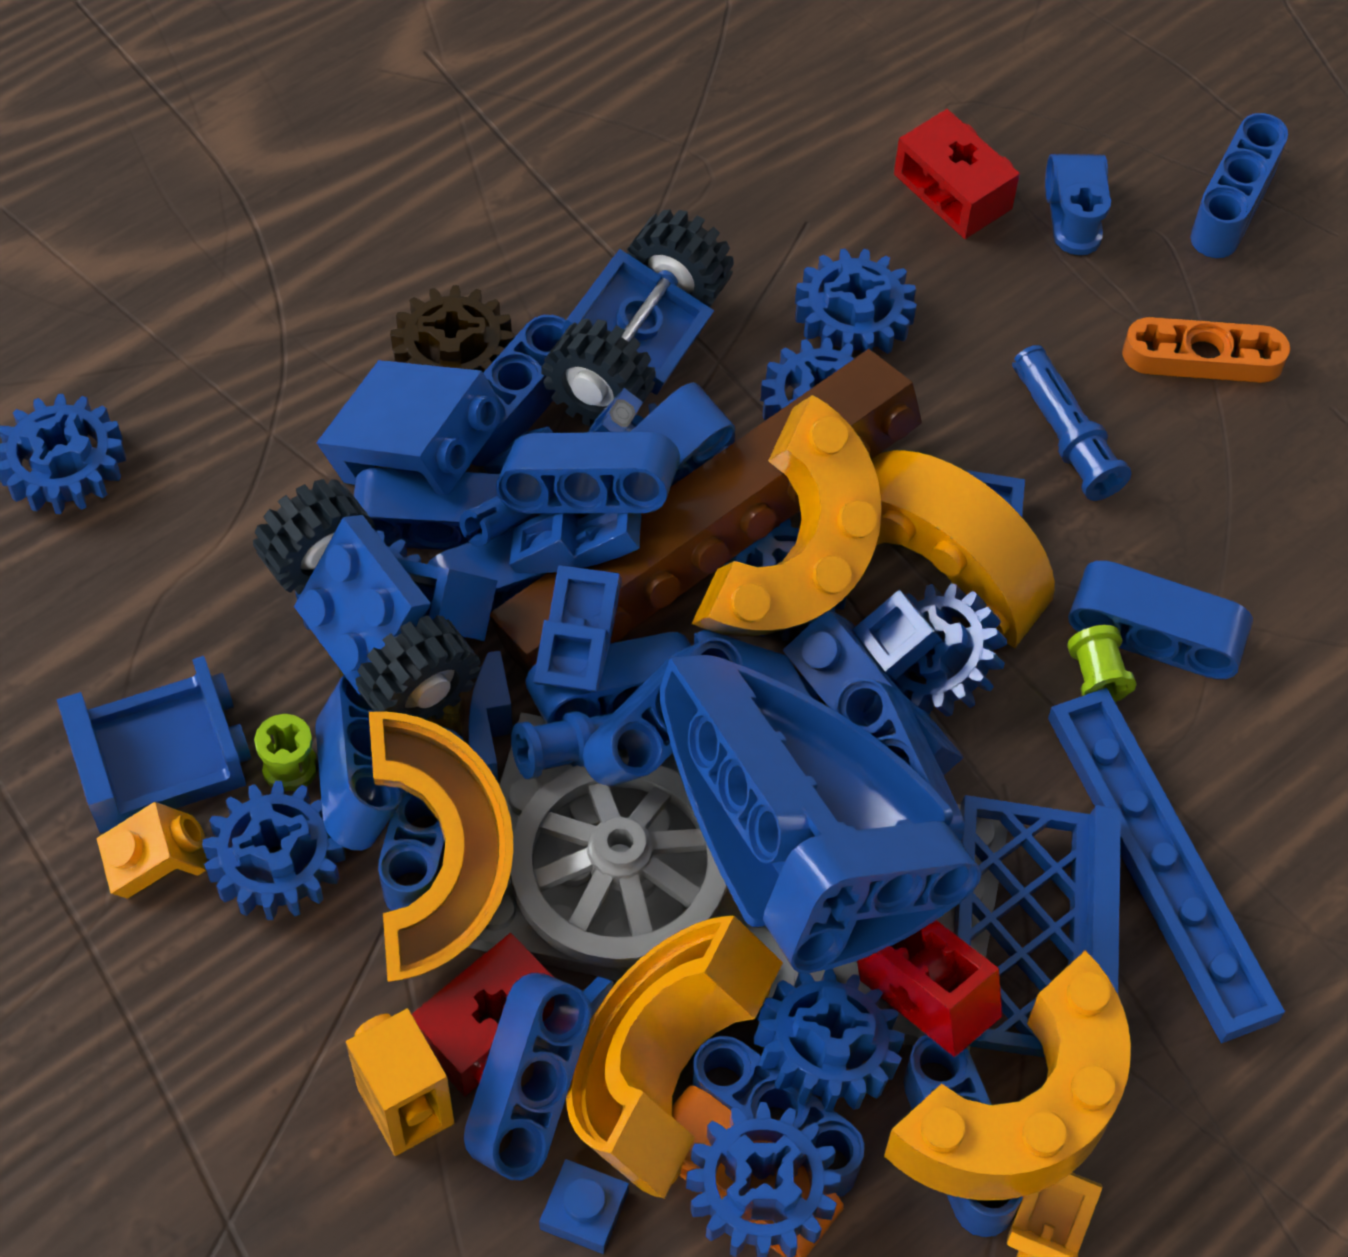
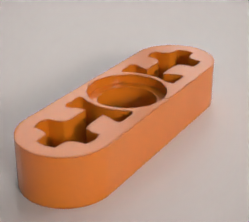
[1122,317,1290,383]

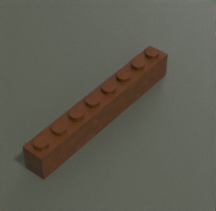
[490,349,922,675]

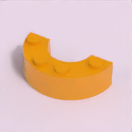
[692,395,881,636]
[871,450,1055,648]
[369,711,513,982]
[566,916,783,1199]
[884,950,1131,1201]

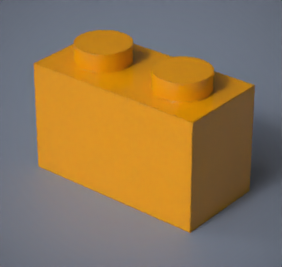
[345,1008,455,1156]

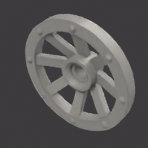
[510,758,727,968]

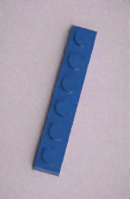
[1048,688,1285,1044]

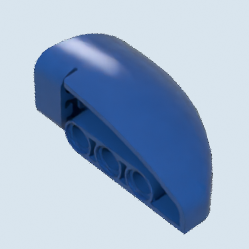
[660,655,982,973]

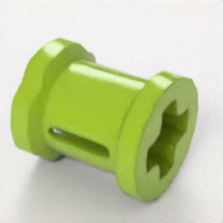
[1067,625,1137,702]
[254,714,317,791]

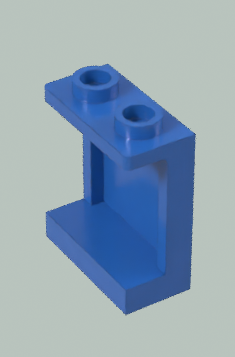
[316,360,505,495]
[56,656,252,833]

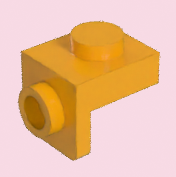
[96,802,208,899]
[1007,1172,1103,1257]

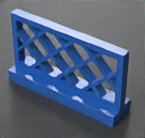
[954,795,1121,1058]

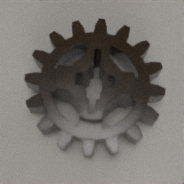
[390,285,514,373]

